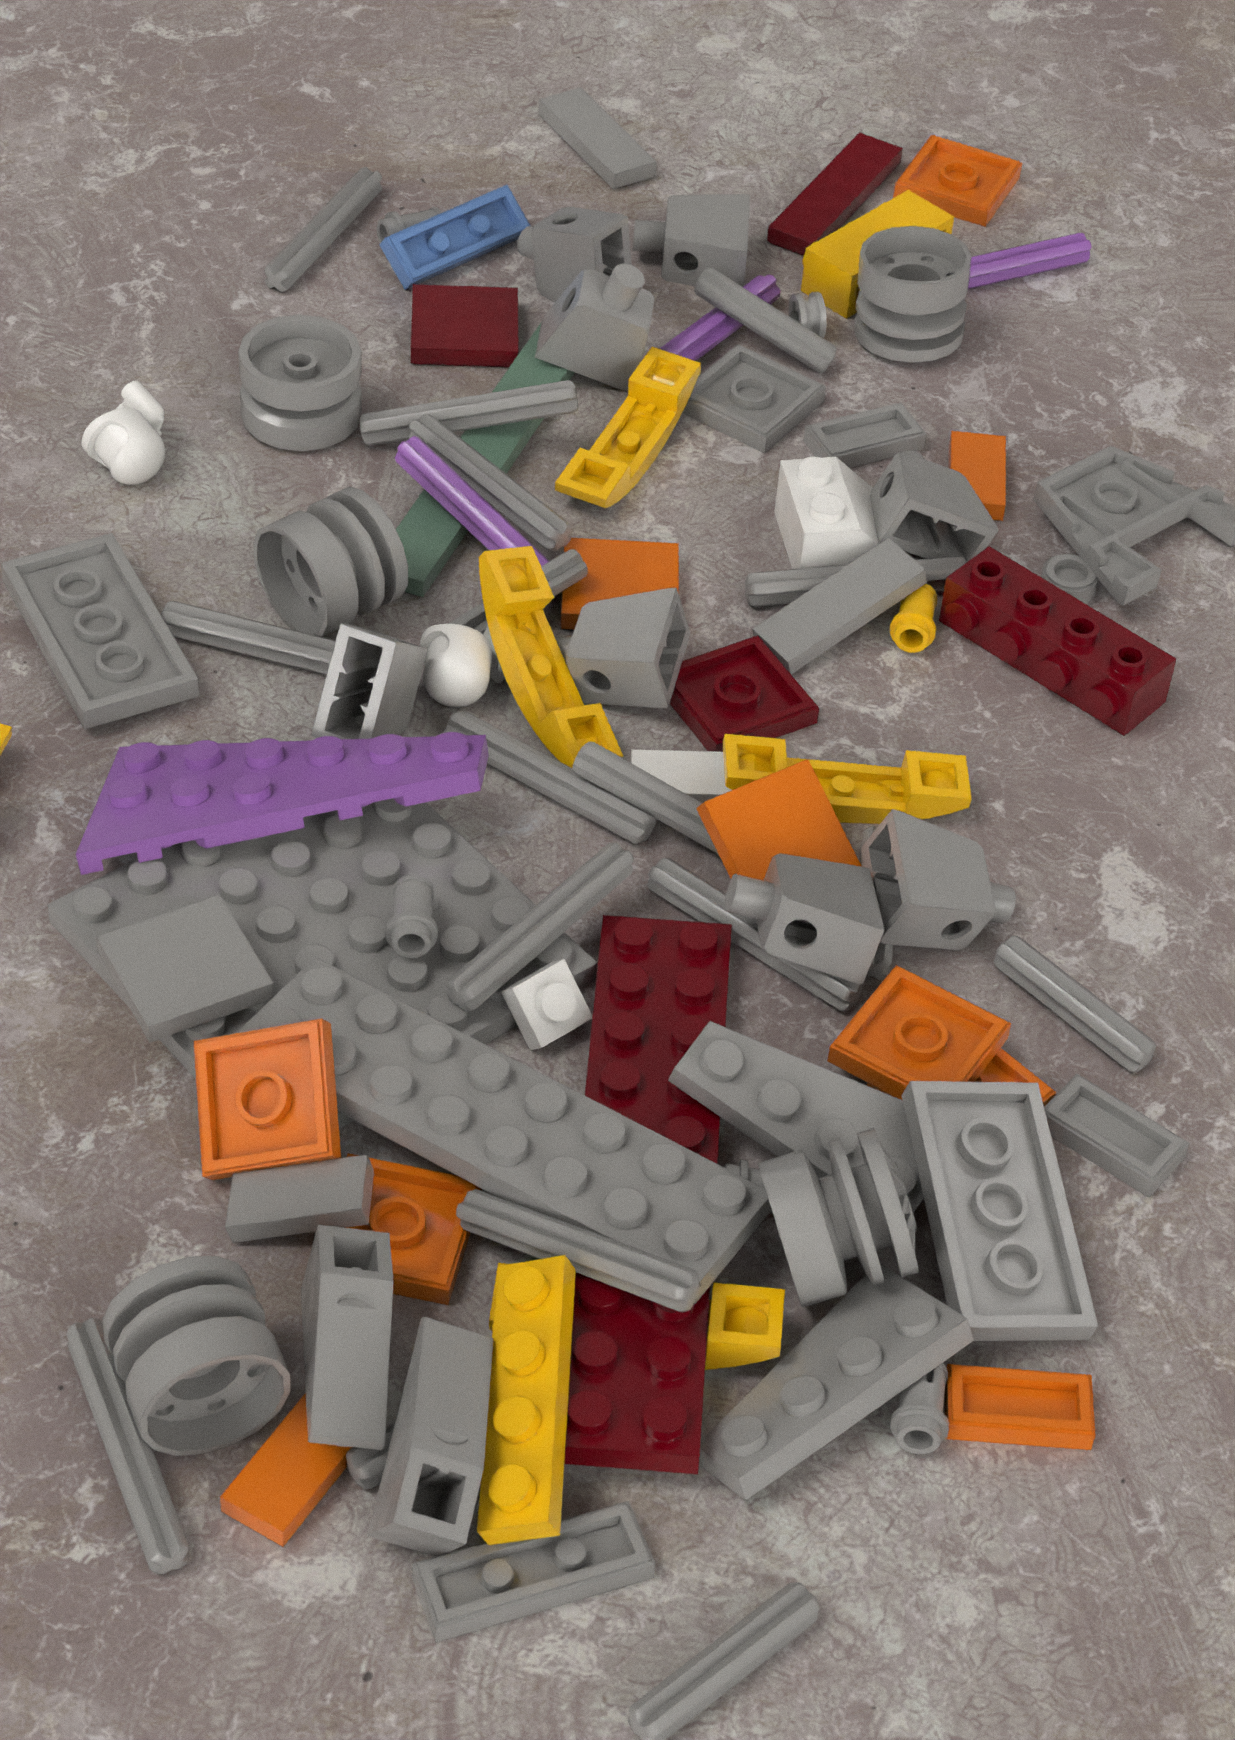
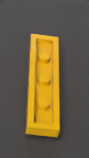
[477,1255,576,1545]

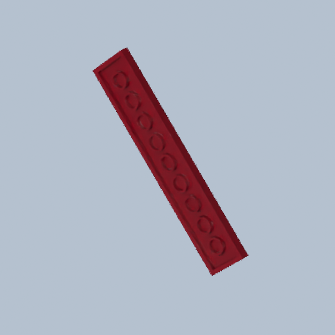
[564,915,732,1475]

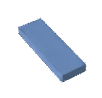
[379,185,531,290]

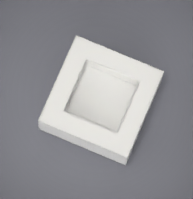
[501,959,593,1050]

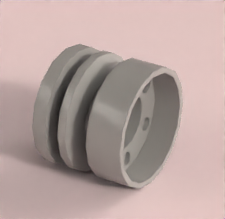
[854,226,972,363]
[253,486,408,637]
[758,1128,919,1308]
[102,1256,291,1456]

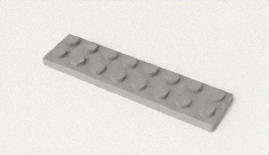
[235,957,771,1303]

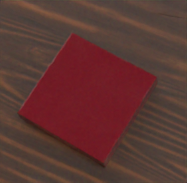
[411,284,518,367]
[670,635,819,752]

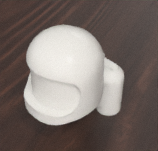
[81,381,165,485]
[420,624,506,708]

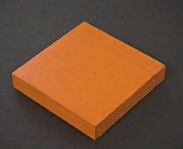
[893,135,1022,227]
[561,538,679,630]
[696,759,861,880]
[827,965,1011,1100]
[194,1018,341,1180]
[346,1153,482,1305]

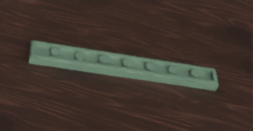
[396,323,575,597]

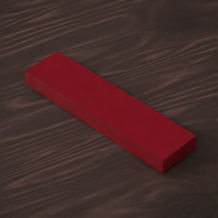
[767,132,903,256]

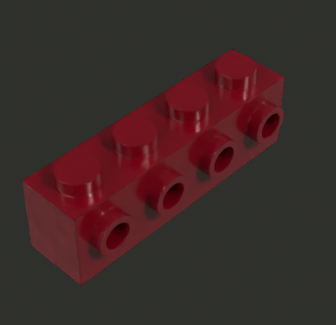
[939,546,1177,736]

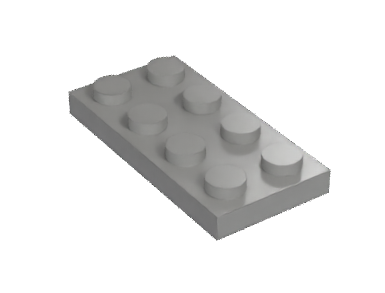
[1,533,199,730]
[902,1081,1098,1341]

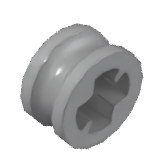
[788,291,827,338]

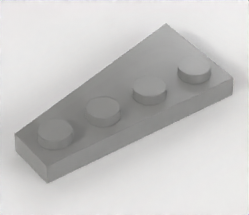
[668,1021,924,1213]
[700,1264,974,1501]

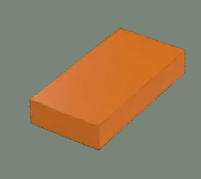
[948,431,1006,521]
[944,1364,1095,1450]
[220,1392,353,1547]

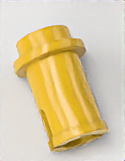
[890,584,938,653]

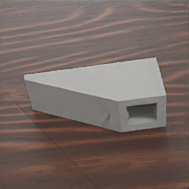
[301,1224,393,1450]
[367,1316,493,1556]

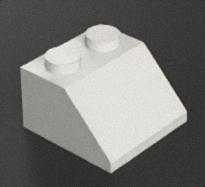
[774,457,880,569]

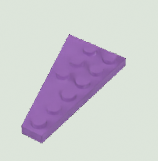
[76,732,489,875]

